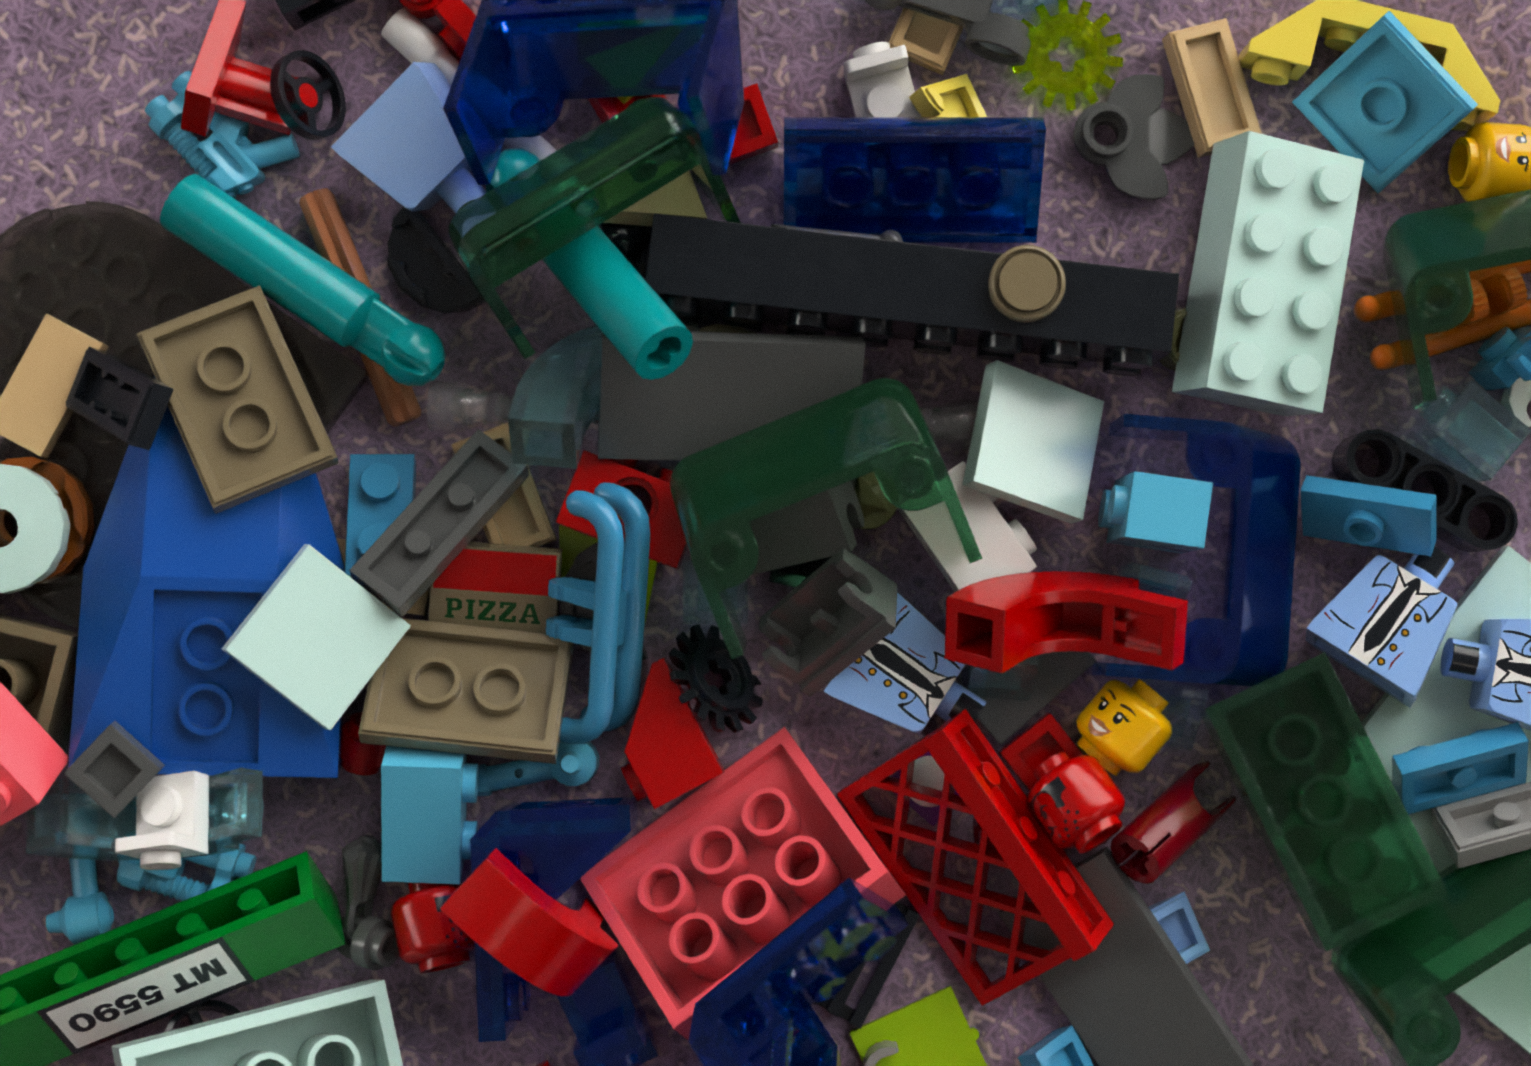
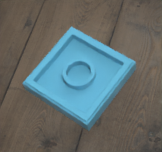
[1292,11,1478,193]

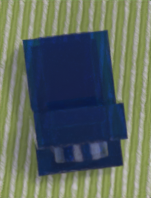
[556,951,658,1066]

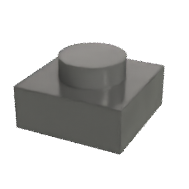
[63,721,165,818]

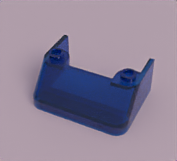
[443,0,744,185]
[1092,414,1301,687]

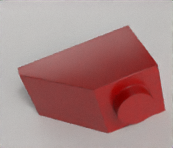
[621,657,724,809]

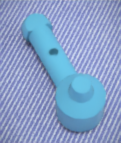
[478,742,600,796]
[46,807,114,944]

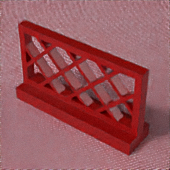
[837,708,1114,1006]

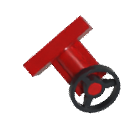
[181,0,346,140]

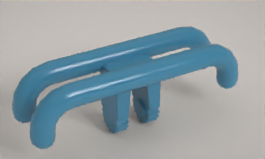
[546,482,651,744]

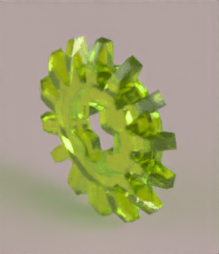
[1012,0,1123,111]

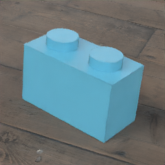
[1098,471,1213,554]
[381,746,479,884]

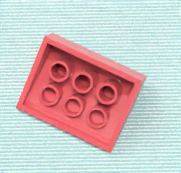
[578,727,906,1048]

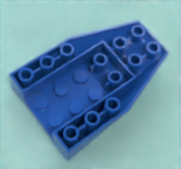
[68,376,345,778]

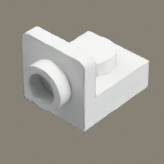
[844,42,924,147]
[115,771,209,870]

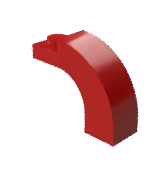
[944,571,1188,673]
[440,848,618,997]

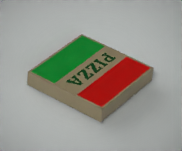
[428,542,563,634]

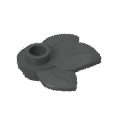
[1073,74,1195,200]

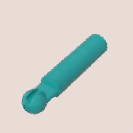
[485,148,693,380]
[160,174,446,387]

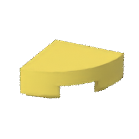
[909,74,993,141]

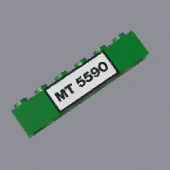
[0,851,345,1066]

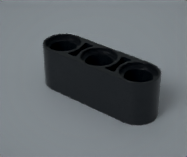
[1332,429,1518,552]

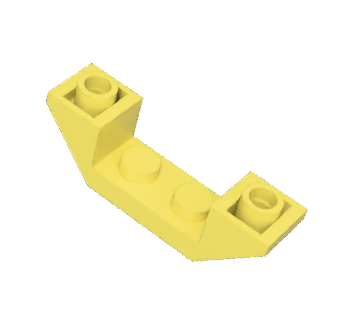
[1239,0,1500,131]

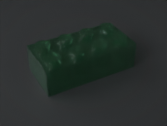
[1199,652,1449,952]

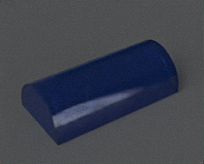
[783,117,1046,243]

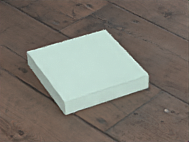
[962,360,1104,524]
[221,544,411,731]

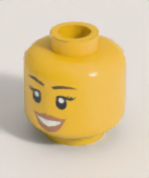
[1448,122,1531,208]
[1076,678,1172,776]

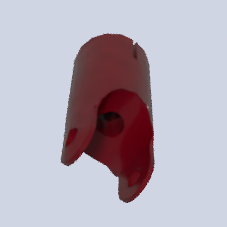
[1110,761,1237,884]

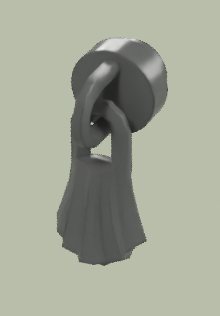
[337,835,399,970]

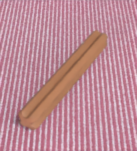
[299,188,421,427]

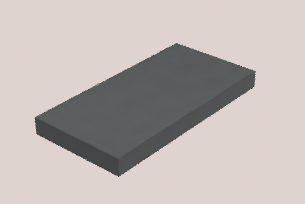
[598,332,866,464]
[998,846,1253,1066]

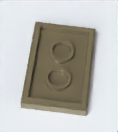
[136,286,338,514]
[358,618,574,764]

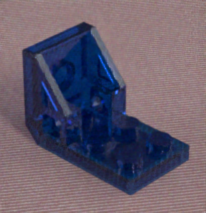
[470,797,638,1042]
[688,878,909,1066]

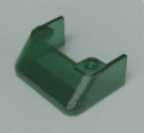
[448,97,741,359]
[1383,189,1531,410]
[670,378,982,659]
[1332,849,1531,1066]

